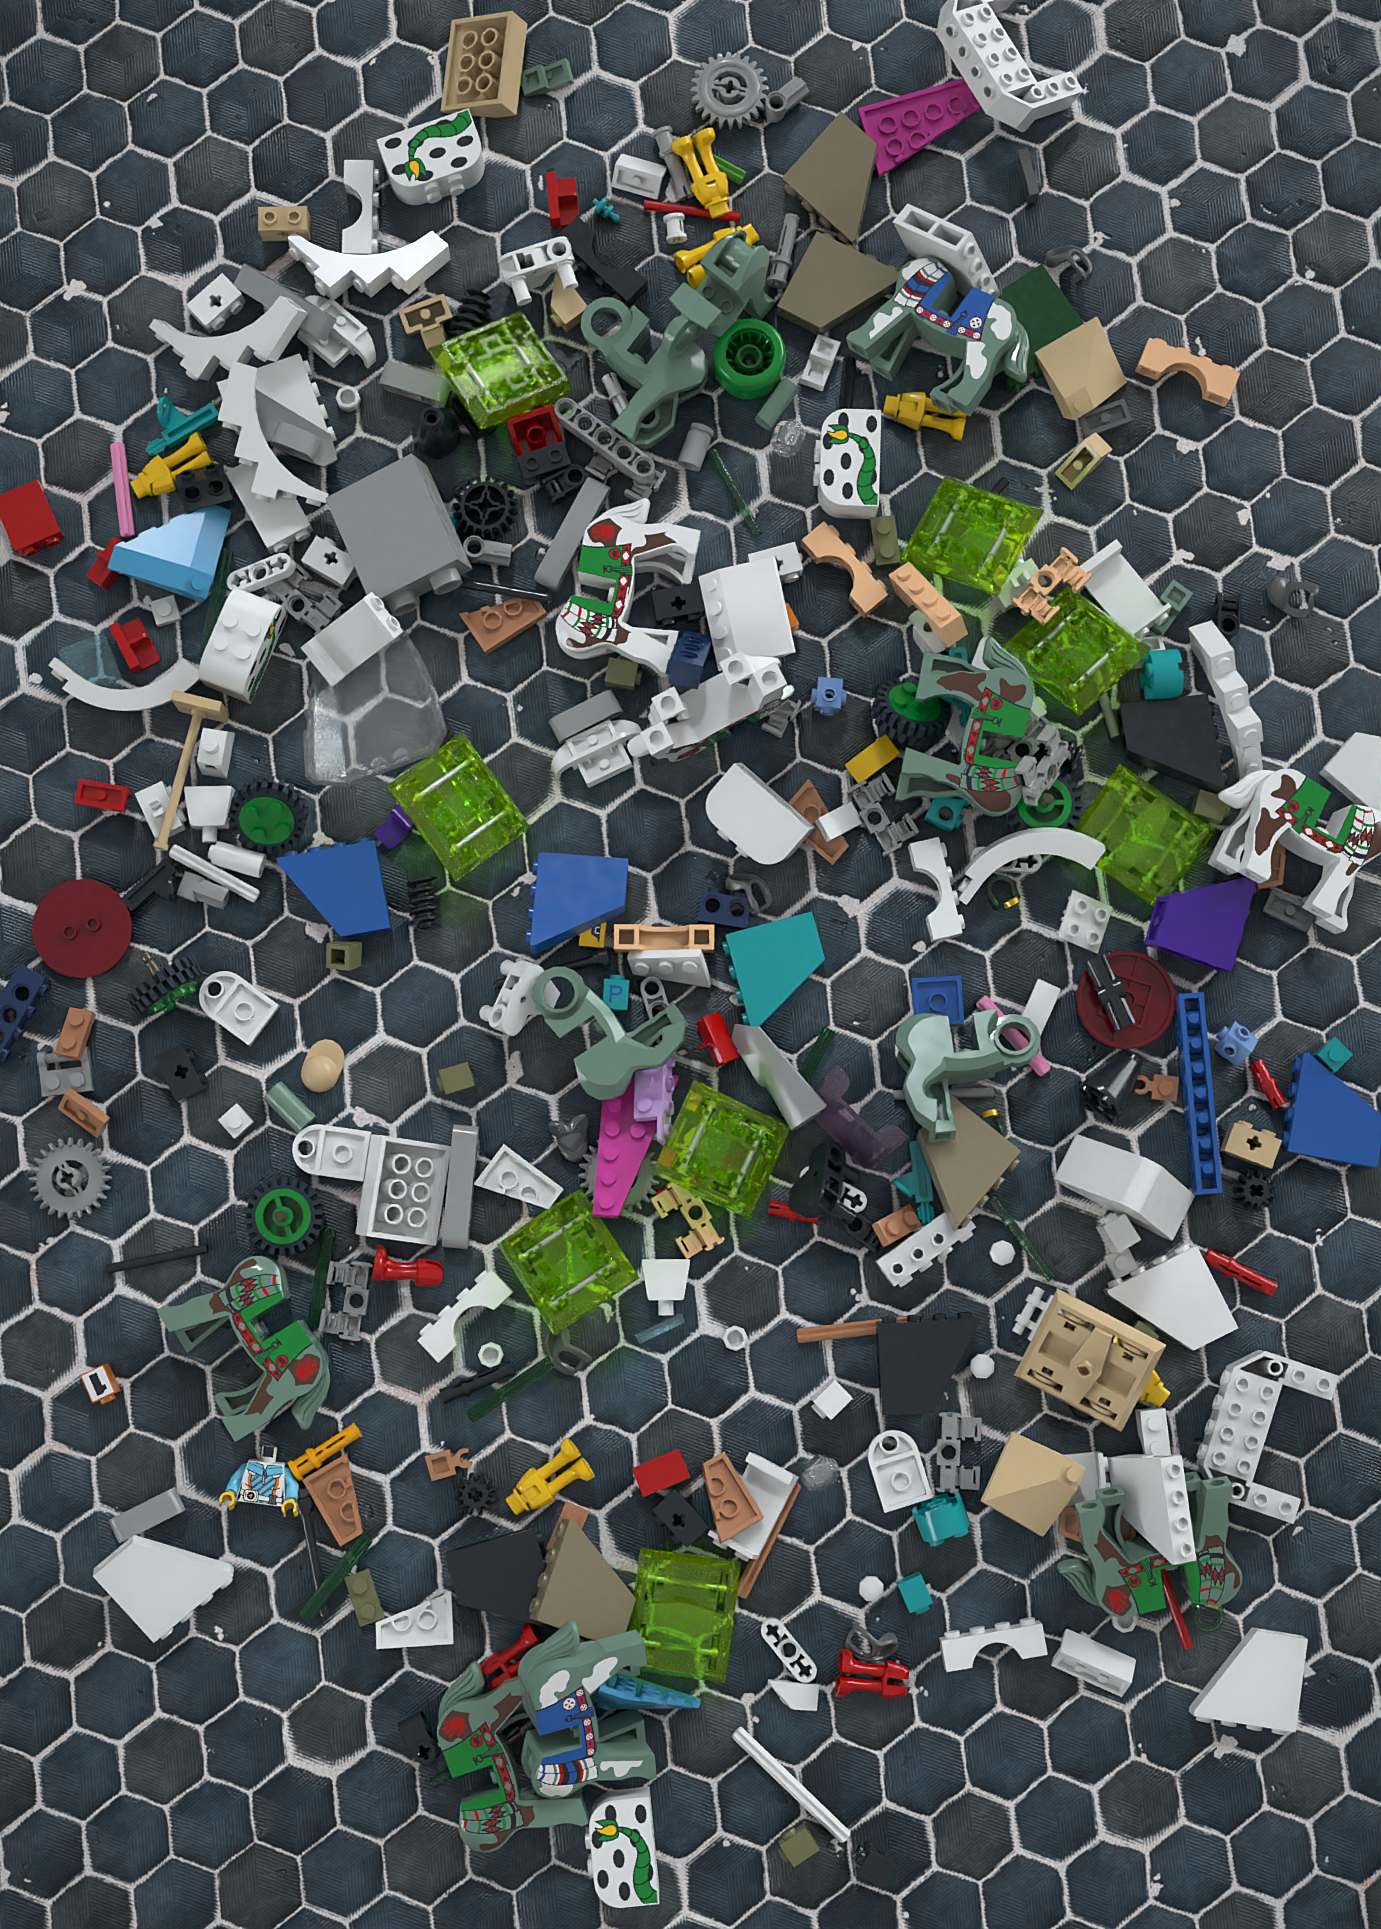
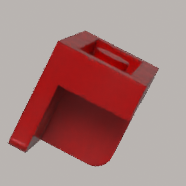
[546,171,579,228]
[86,537,122,592]
[109,618,161,674]
[74,779,133,813]
[696,1012,740,1068]
[632,1449,690,1497]

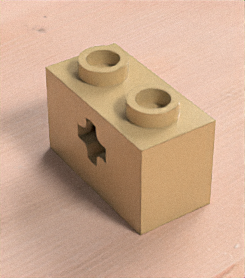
[258,206,311,241]
[1220,1120,1282,1169]

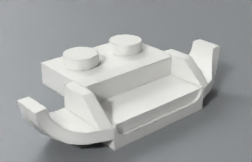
[297,295,376,368]
[551,719,642,788]

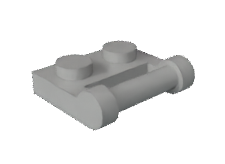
[37,1046,94,1097]

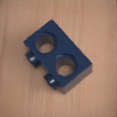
[697,888,750,930]

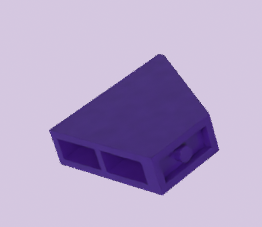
[1144,876,1256,972]

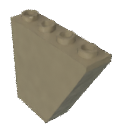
[782,112,878,247]
[776,231,900,335]
[916,1094,1021,1231]
[529,1519,636,1641]

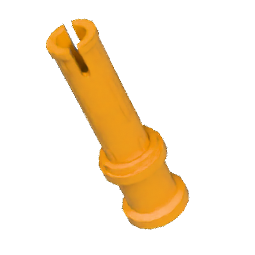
[287,1422,362,1481]

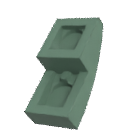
[521,58,574,97]
[1150,579,1193,636]

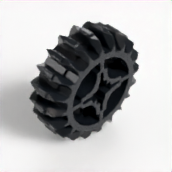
[452,475,519,541]

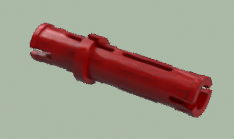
[1203,1248,1278,1297]

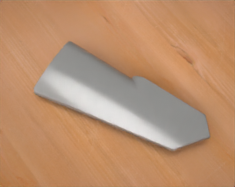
[237,389,338,468]
[732,1024,827,1131]

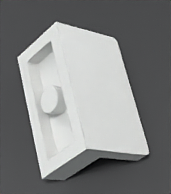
[611,154,667,200]

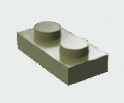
[869,515,901,568]
[344,1568,385,1627]

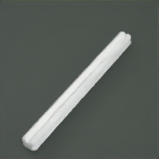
[732,1727,850,1843]

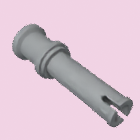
[651,126,694,201]
[766,213,800,289]

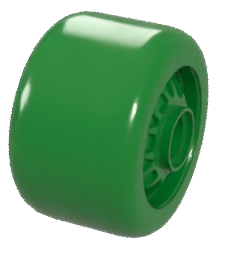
[712,318,786,400]

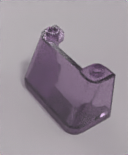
[813,1065,908,1169]

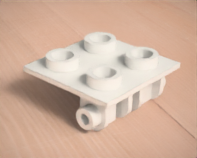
[1056,890,1113,954]

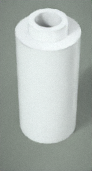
[208,841,267,878]

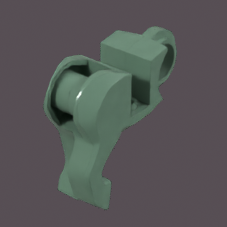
[662,230,776,359]
[581,297,708,450]
[532,967,689,1100]
[895,1009,1040,1142]

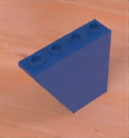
[276,838,392,939]
[526,852,628,954]
[1280,1053,1381,1168]

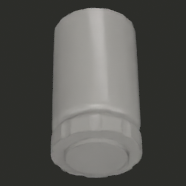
[677,423,714,471]

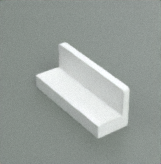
[1051,1629,1136,1697]

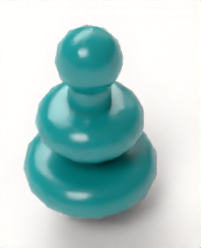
[593,197,621,223]

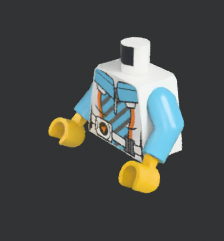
[219,1445,299,1517]

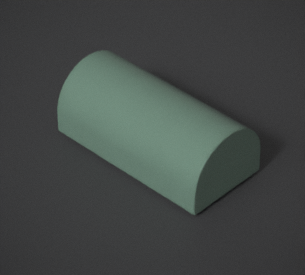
[755,377,799,430]
[263,1081,317,1133]

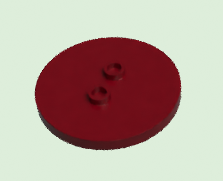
[32,879,133,978]
[1075,950,1176,1050]

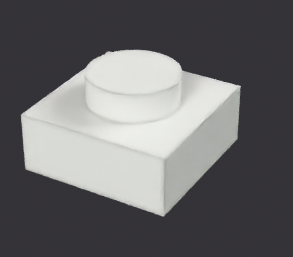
[150,595,182,627]
[218,1103,254,1139]
[1104,1248,1138,1279]

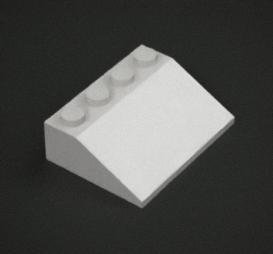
[698,557,795,672]
[355,1134,451,1246]

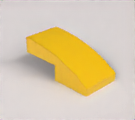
[845,734,901,783]

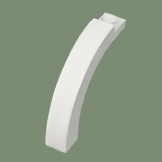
[49,657,200,711]
[957,827,1106,905]

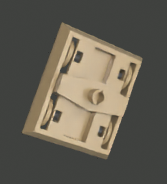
[1014,1288,1166,1432]

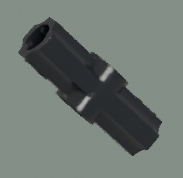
[1084,954,1135,1031]

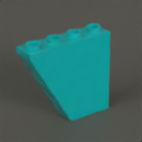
[722,912,825,1027]

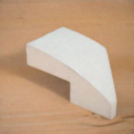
[768,1679,819,1711]

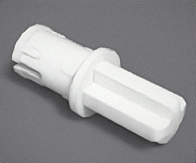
[601,372,629,416]

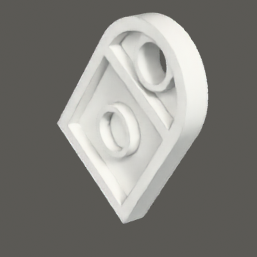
[199,971,280,1046]
[292,1124,372,1182]
[868,1430,933,1513]

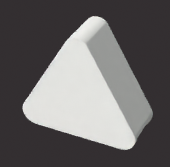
[1053,1134,1195,1241]

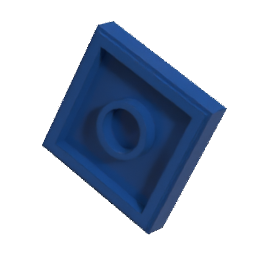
[911,975,964,1026]

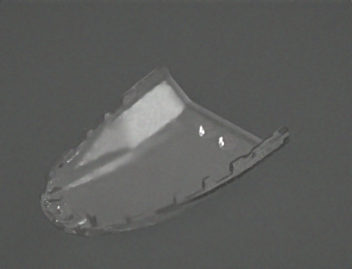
[303,613,447,787]

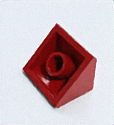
[506,404,564,456]

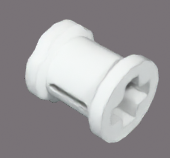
[663,213,687,244]

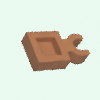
[1133,1074,1179,1102]
[425,1448,473,1481]

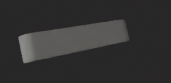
[233,263,337,341]
[554,398,655,484]
[534,477,611,592]
[442,1124,479,1249]

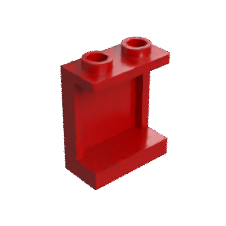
[0,479,65,557]

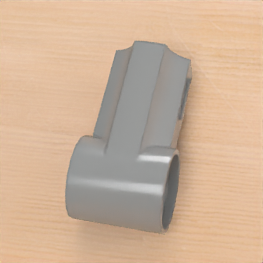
[764,76,809,122]
[463,536,512,567]
[176,871,230,909]

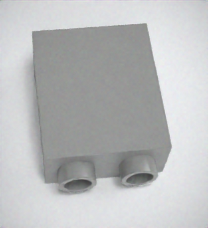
[325,453,472,616]

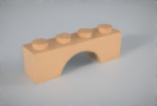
[1135,338,1240,407]
[801,521,888,618]
[889,562,968,648]
[614,924,714,953]

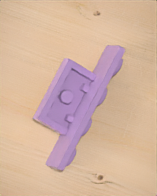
[634,1055,675,1147]

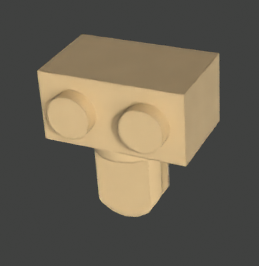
[398,294,453,355]

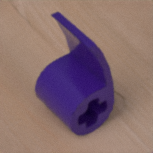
[374,799,424,850]

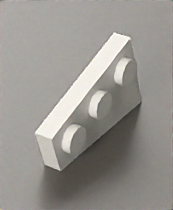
[627,949,712,988]
[474,1144,564,1209]
[376,1592,454,1649]

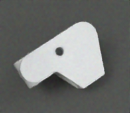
[498,236,578,306]
[479,960,560,1036]

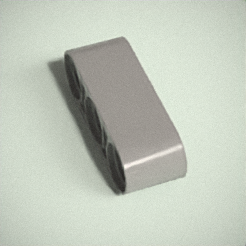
[378,361,453,407]
[549,689,623,744]
[641,977,669,1045]
[108,1487,186,1543]

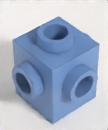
[811,677,847,716]
[1214,1021,1259,1067]

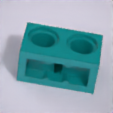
[923,797,969,833]

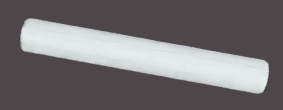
[169,845,260,902]

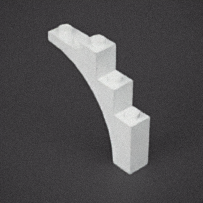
[288,231,451,301]
[149,296,308,381]
[218,361,329,507]
[1188,620,1263,781]

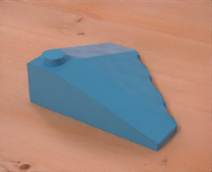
[107,504,231,603]
[593,1674,701,1711]

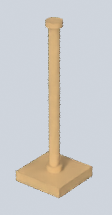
[153,690,229,851]

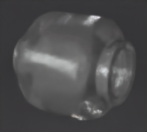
[770,419,805,458]
[800,1454,839,1492]

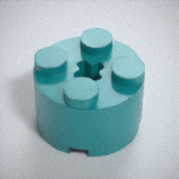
[1139,649,1184,700]
[912,1492,971,1546]

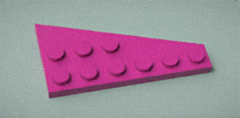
[857,78,982,179]
[593,1072,680,1219]

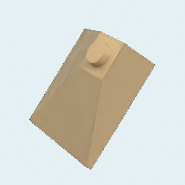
[1034,317,1127,420]
[981,1432,1086,1537]

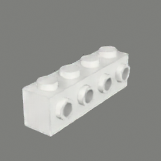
[875,1211,976,1287]

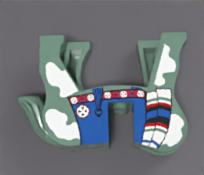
[846,256,1029,417]
[518,1620,657,1799]

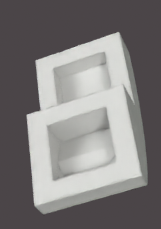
[800,334,841,391]
[815,802,863,842]
[1021,979,1061,1035]

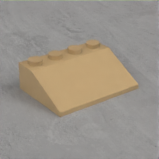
[441,11,527,118]

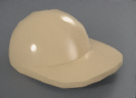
[301,1039,345,1093]

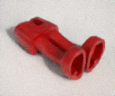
[372,1244,443,1286]
[480,1622,544,1691]
[835,1649,910,1698]

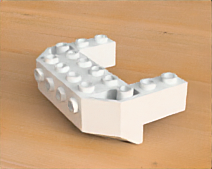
[936,0,1083,132]
[1196,1350,1339,1524]

